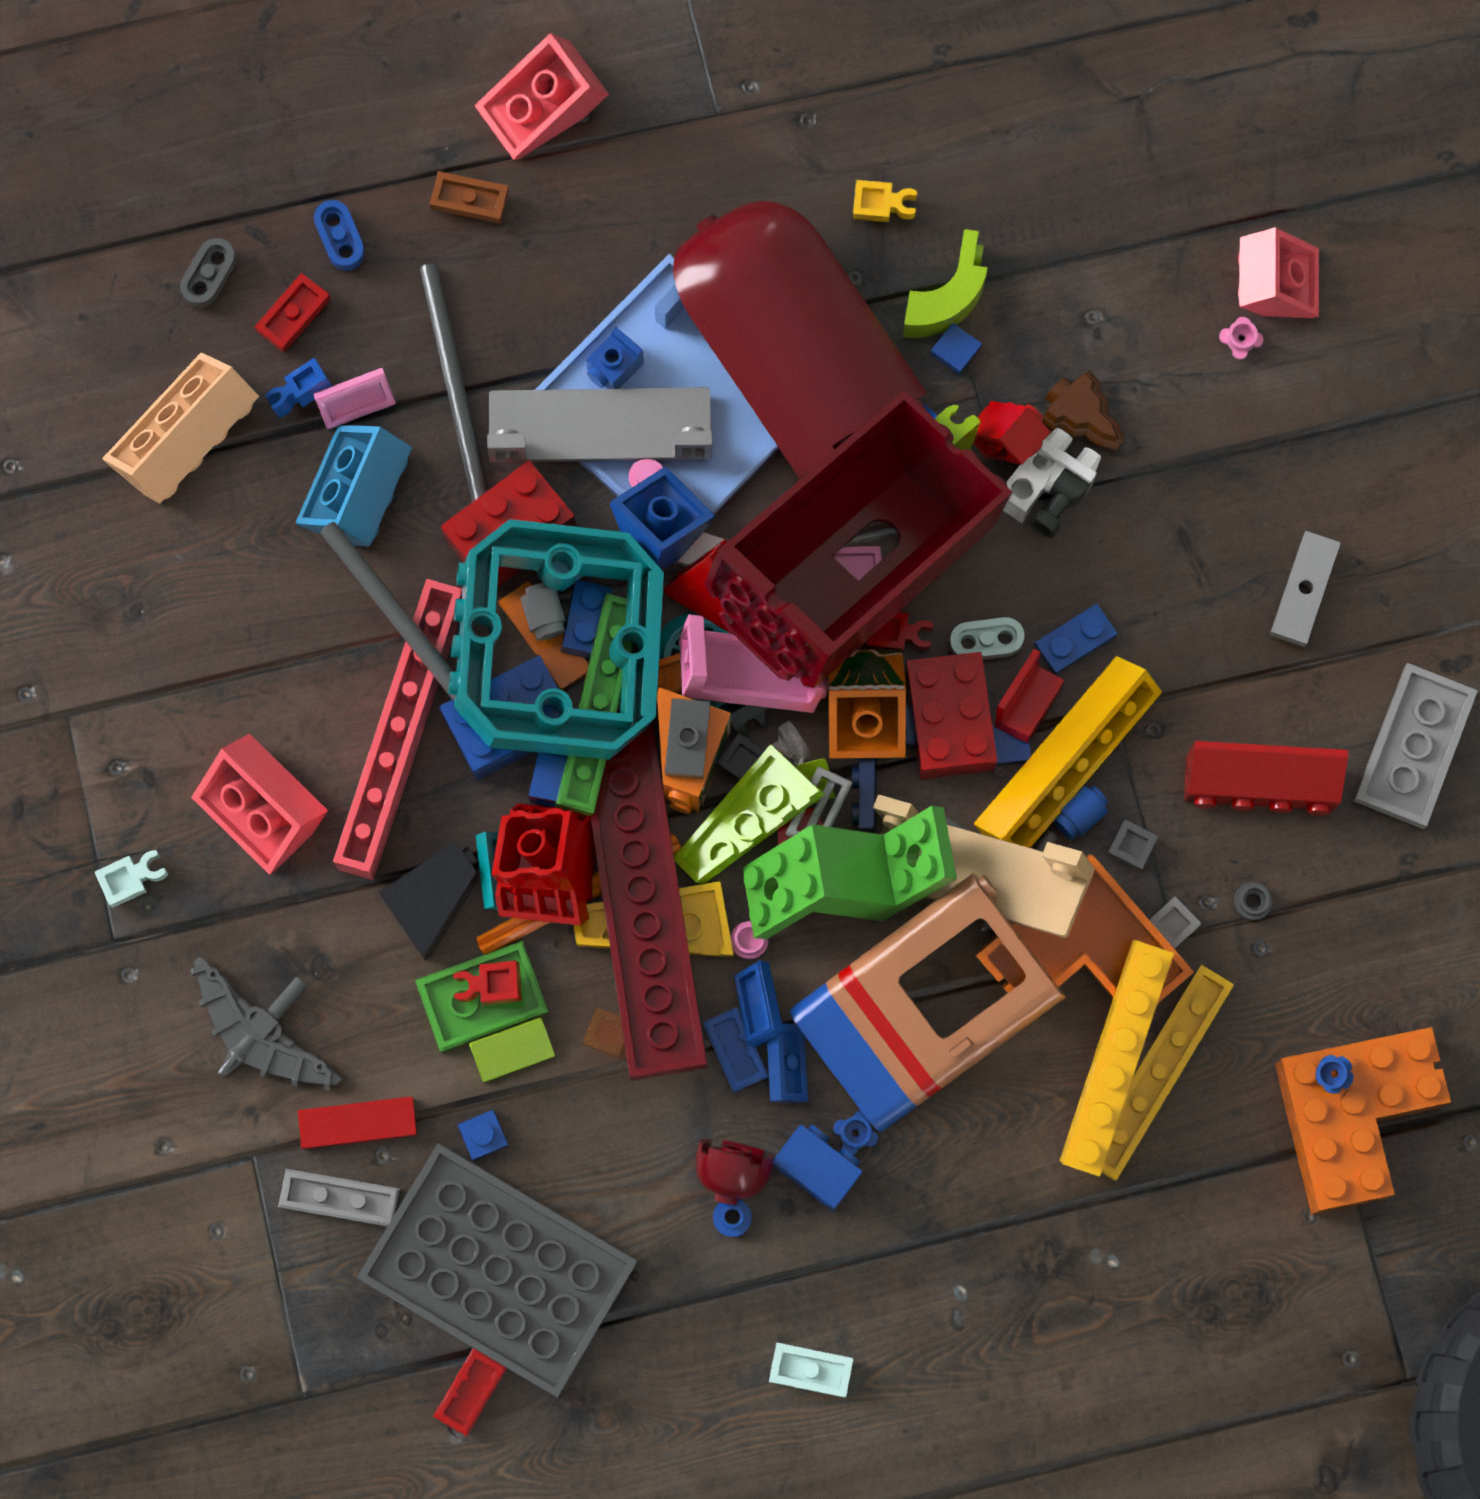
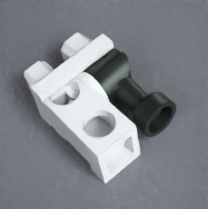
[1003,428,1101,538]

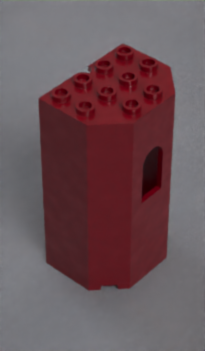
[705,391,1013,689]

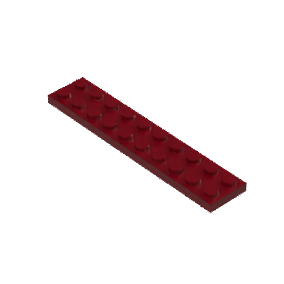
[590,709,708,1081]

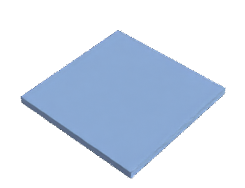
[535,254,780,516]

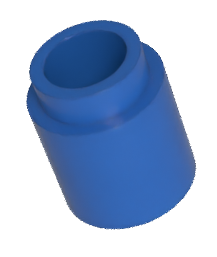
[1053,785,1108,841]

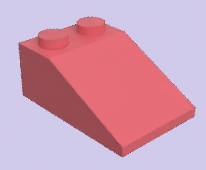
[474,33,609,161]

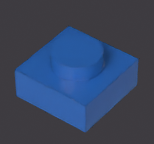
[458,1110,509,1162]

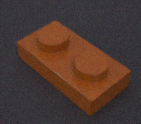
[430,171,509,224]

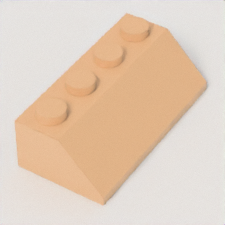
[102,353,259,504]

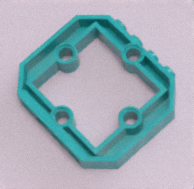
[448,519,664,760]

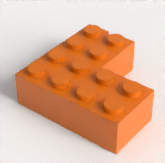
[974,855,1194,1004]
[1275,1027,1451,1215]

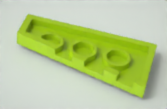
[674,744,825,884]

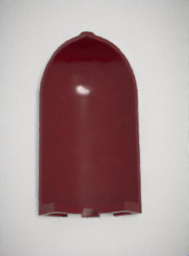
[673,201,927,478]

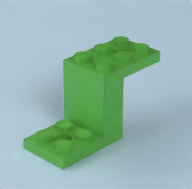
[742,806,957,940]

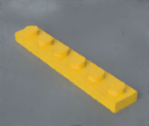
[1101,965,1234,1181]

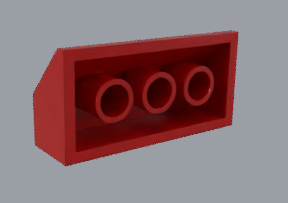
[1184,741,1348,815]

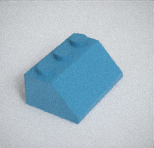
[295,425,413,547]

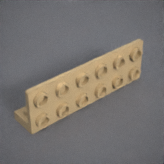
[873,794,1095,938]

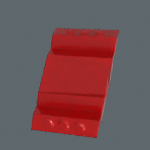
[491,803,597,926]

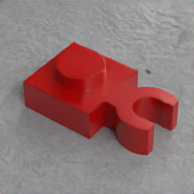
[866,612,934,652]
[453,960,522,1005]

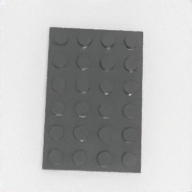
[357,1143,638,1398]

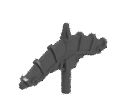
[190,956,342,1091]

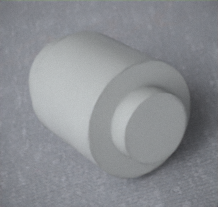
[520,583,566,641]

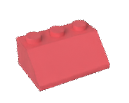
[191,733,328,875]

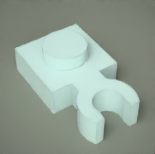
[95,850,168,908]

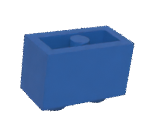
[773,1124,863,1212]

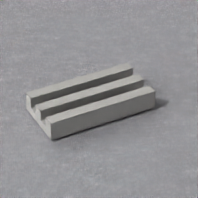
[785,766,852,838]

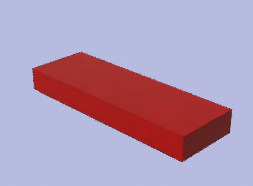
[298,1096,418,1150]

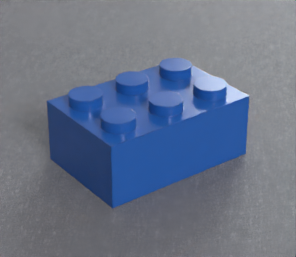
[439,655,560,781]

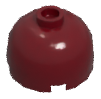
[695,1138,774,1205]

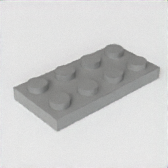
[1353,663,1478,829]

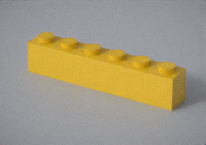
[974,656,1162,848]
[1060,940,1174,1177]

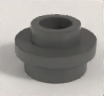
[1234,882,1273,921]

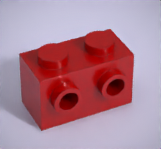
[973,401,1050,465]

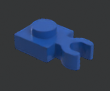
[265,358,332,418]

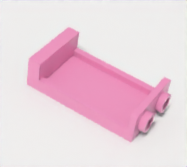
[679,614,828,713]

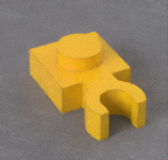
[853,180,917,222]

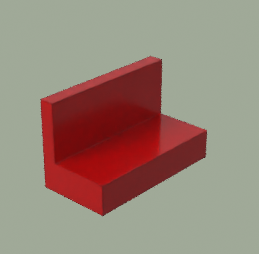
[995,649,1065,744]

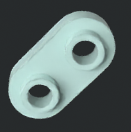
[949,617,1024,660]

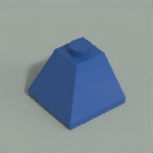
[610,466,715,571]

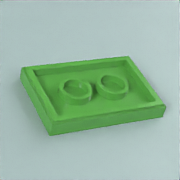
[415,941,549,1053]

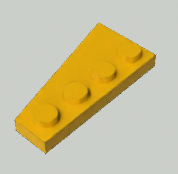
[573,881,734,958]

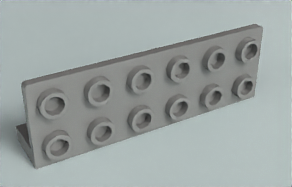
[487,387,712,463]

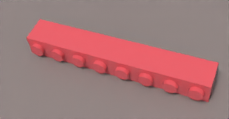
[333,579,462,881]

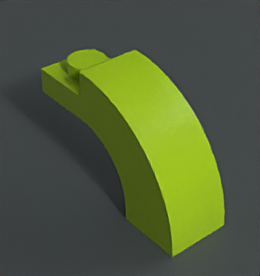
[903,229,988,338]

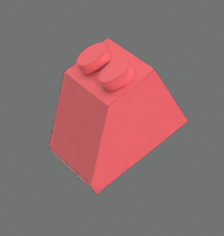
[1238,227,1319,318]

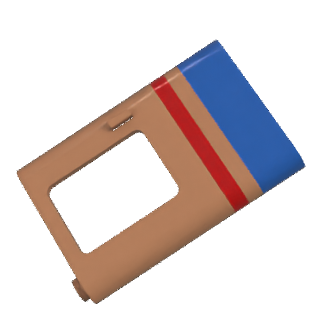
[790,873,1066,1133]

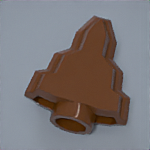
[1042,370,1125,452]

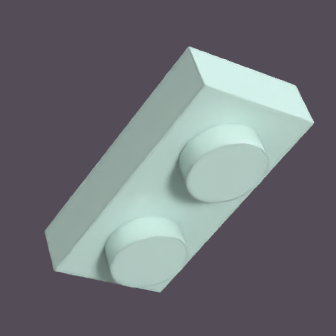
[769,1343,853,1398]

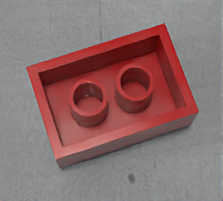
[440,460,577,588]
[905,652,997,780]

